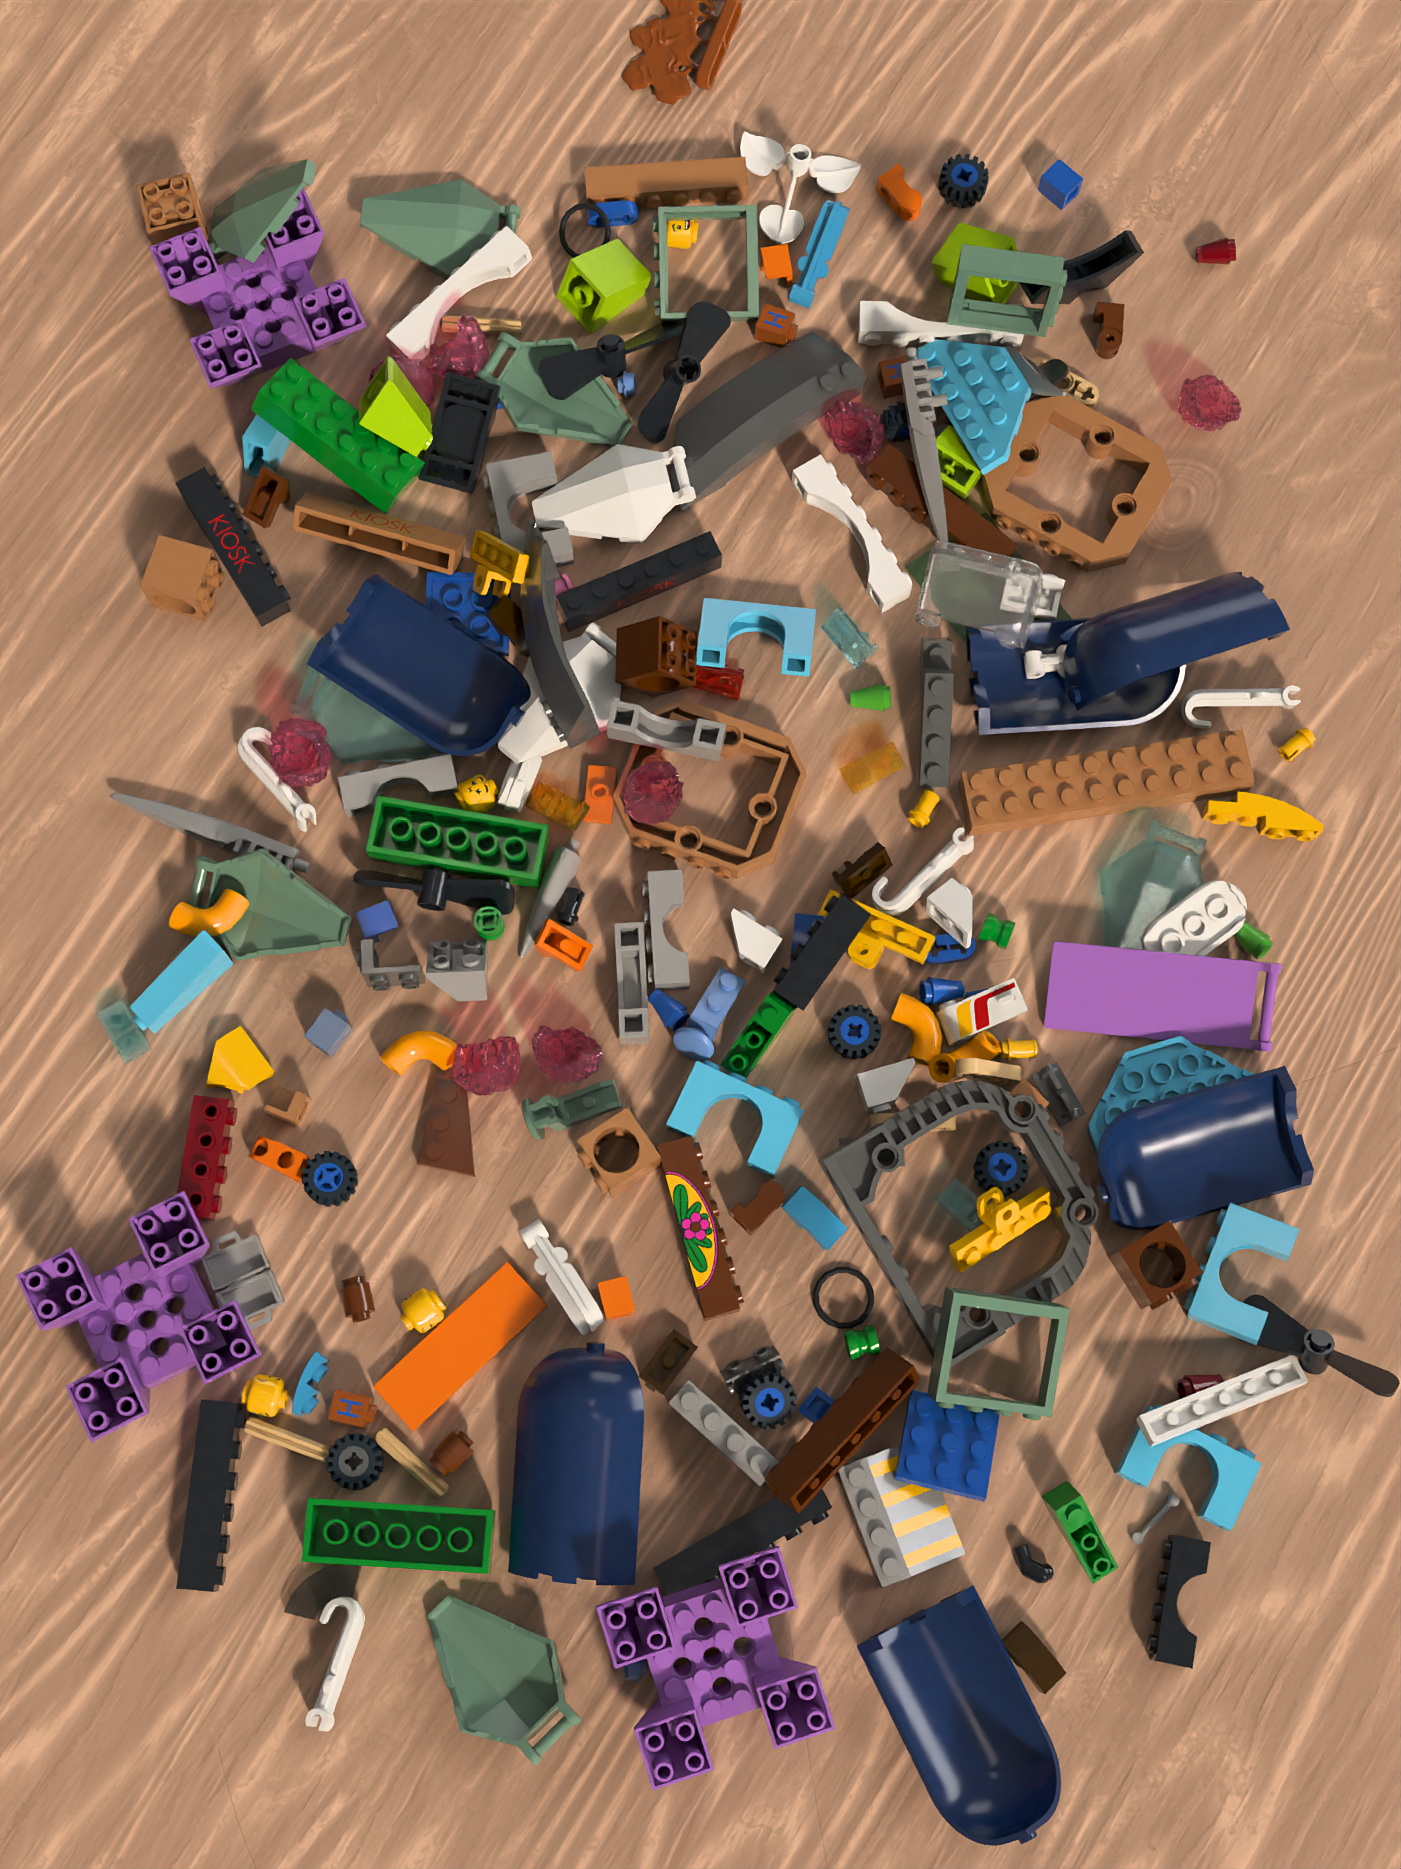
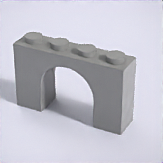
[482,451,574,567]

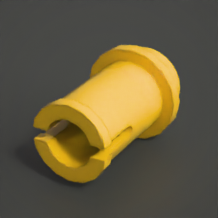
[1278,727,1316,762]
[908,790,940,828]
[1000,1038,1038,1061]

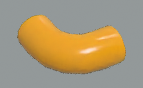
[169,889,250,937]
[891,993,943,1067]
[379,1030,461,1076]
[928,1030,1002,1083]

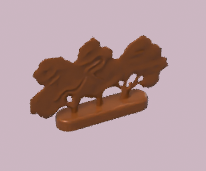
[623,0,742,105]

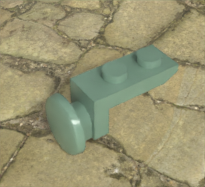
[521,1079,622,1140]

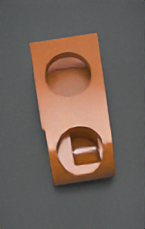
[876,163,923,221]
[248,1135,310,1183]

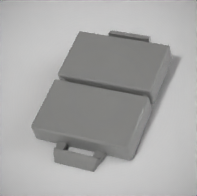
[201,1231,285,1330]

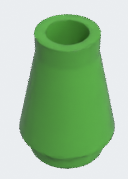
[850,683,892,711]
[1234,921,1274,960]

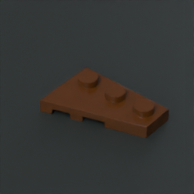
[417,1078,475,1177]

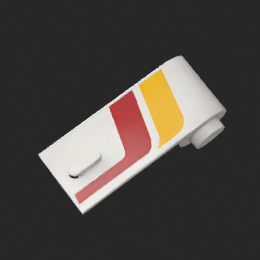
[936,978,1029,1047]

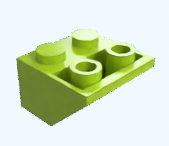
[936,425,983,502]

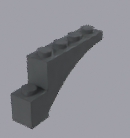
[919,637,954,788]

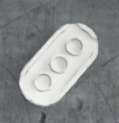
[1142,880,1247,956]

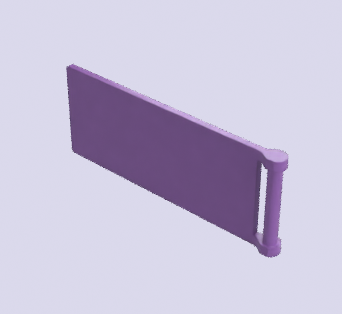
[1044,941,1282,1051]

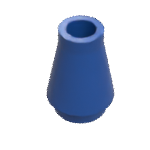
[919,977,964,1006]
[648,988,690,1031]

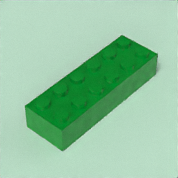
[251,358,425,514]
[366,796,550,889]
[301,1498,496,1574]

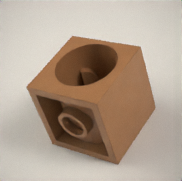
[136,172,210,245]
[140,535,224,621]
[576,1107,661,1198]

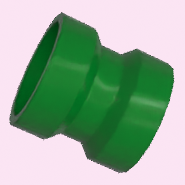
[474,906,505,941]
[978,912,1016,949]
[844,1325,880,1361]

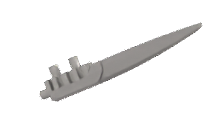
[899,348,949,555]
[109,793,311,874]

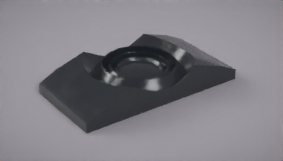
[418,371,501,494]

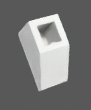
[730,909,783,974]

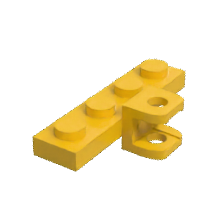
[469,530,530,598]
[818,889,936,970]
[949,1186,1053,1273]

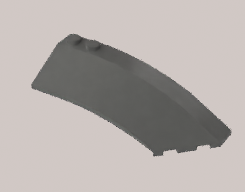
[668,332,867,511]
[520,519,601,749]

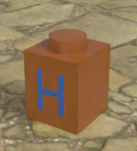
[755,303,798,348]
[877,356,907,399]
[328,1389,377,1429]

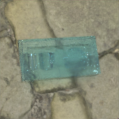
[821,607,878,669]
[936,1177,983,1232]

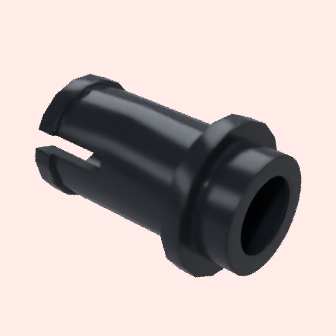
[556,887,585,926]

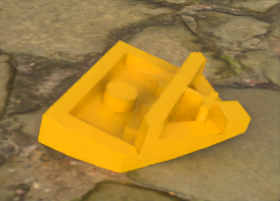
[206,1026,274,1094]

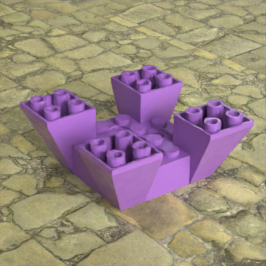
[149,187,366,389]
[16,1191,262,1442]
[596,1546,835,1790]

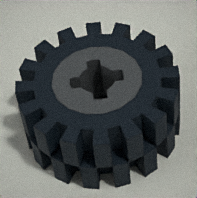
[326,1433,384,1490]

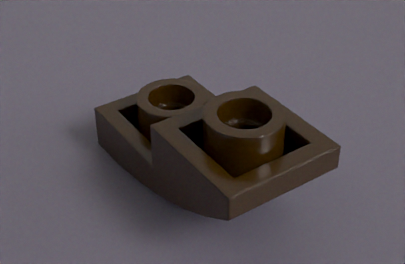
[486,595,530,657]
[1001,1621,1066,1694]

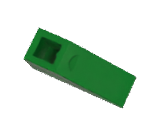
[720,991,798,1078]
[1041,1481,1119,1583]

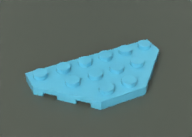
[916,339,1032,475]
[1087,1036,1254,1155]

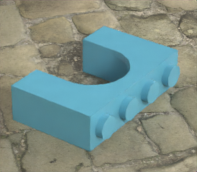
[696,598,816,677]
[666,1060,804,1178]
[1184,1203,1300,1345]
[1115,1404,1262,1531]

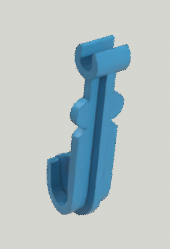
[789,200,850,309]

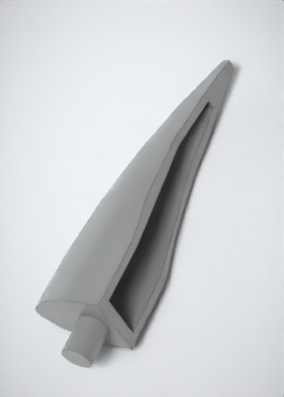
[1005,345,1067,396]
[519,838,582,958]

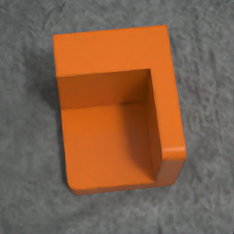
[760,244,793,286]
[597,1276,636,1321]

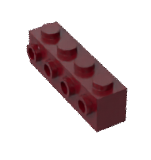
[177,1095,237,1221]

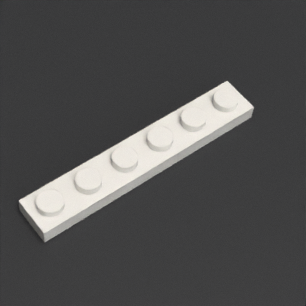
[1136,1355,1308,1447]

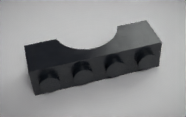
[1147,1535,1211,1669]

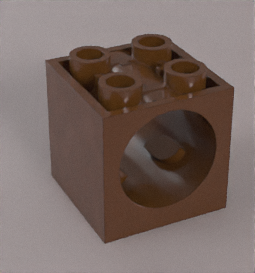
[615,616,697,698]
[1109,1220,1203,1310]

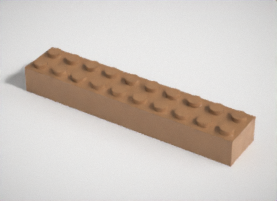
[958,729,1255,836]

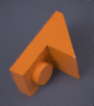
[534,918,593,971]

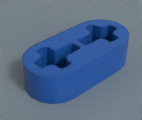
[586,201,638,228]
[925,934,976,964]

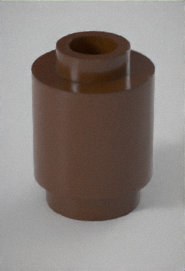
[340,1276,375,1322]
[429,1431,474,1477]

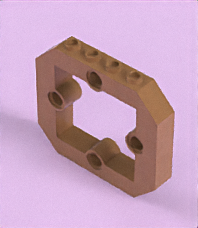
[980,395,1172,572]
[613,699,807,879]

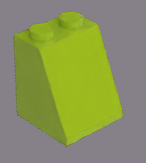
[931,222,1019,304]
[556,238,652,334]
[359,356,433,457]

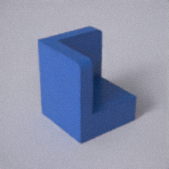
[1038,160,1083,210]
[355,900,398,944]

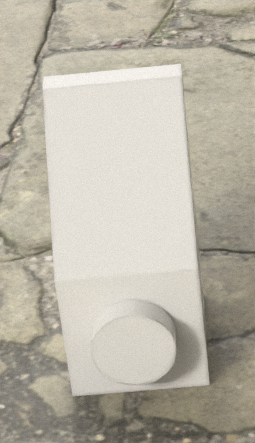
[925,878,973,949]
[855,1058,915,1114]

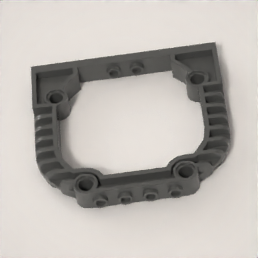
[818,1080,1099,1368]

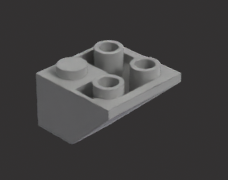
[426,939,488,1001]

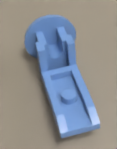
[673,967,746,1062]

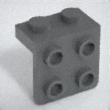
[356,939,426,991]

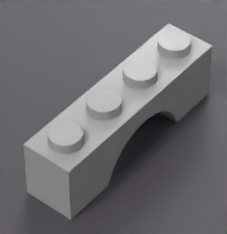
[607,700,726,762]
[338,753,458,818]
[642,869,690,990]
[614,922,650,1045]
[668,1380,780,1487]

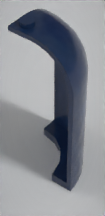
[1063,572,1290,711]
[307,574,531,756]
[966,618,1186,735]
[1097,1066,1314,1230]
[508,1342,644,1585]
[857,1585,1061,1846]

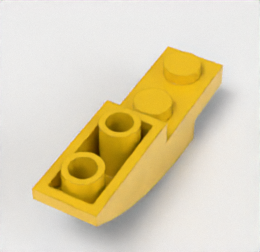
[1203,791,1324,841]

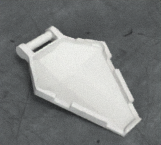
[531,444,696,544]
[498,622,621,764]

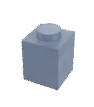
[304,1008,352,1058]

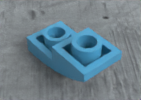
[781,1186,847,1250]
[292,1351,330,1417]

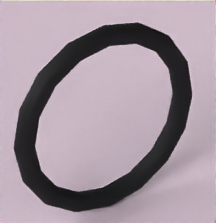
[559,203,611,258]
[813,1267,874,1329]

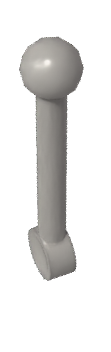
[1131,1495,1180,1544]

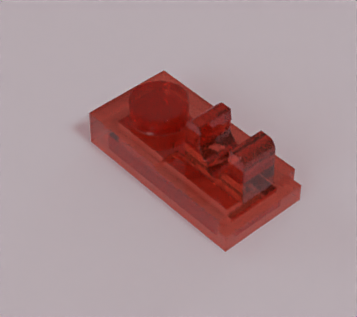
[693,664,744,700]

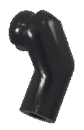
[1013,1544,1054,1584]

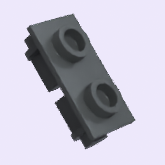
[1031,1062,1086,1127]
[720,1345,785,1395]

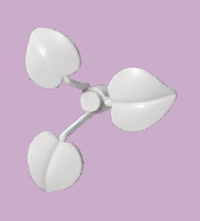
[740,132,861,244]

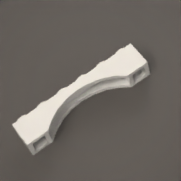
[386,226,532,368]
[858,301,1024,348]
[792,454,912,614]

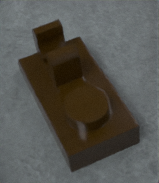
[832,842,892,899]
[638,1329,698,1395]

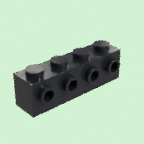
[773,892,871,1011]

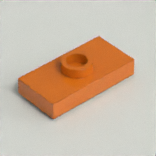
[583,765,617,824]

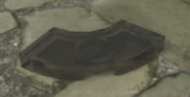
[284,1564,362,1620]

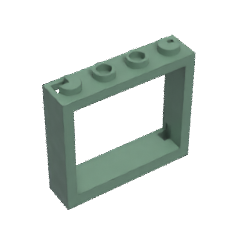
[653,205,759,323]
[947,244,1067,337]
[927,1287,1070,1420]

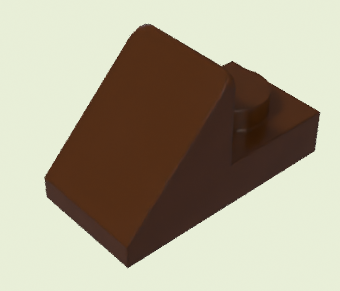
[242,465,290,528]

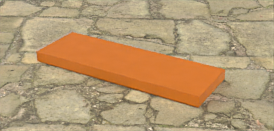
[372,1262,548,1432]

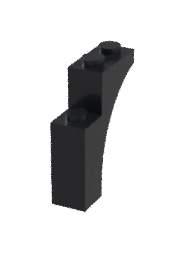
[1019,230,1144,304]

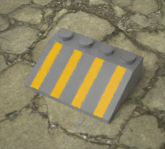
[837,1445,965,1588]

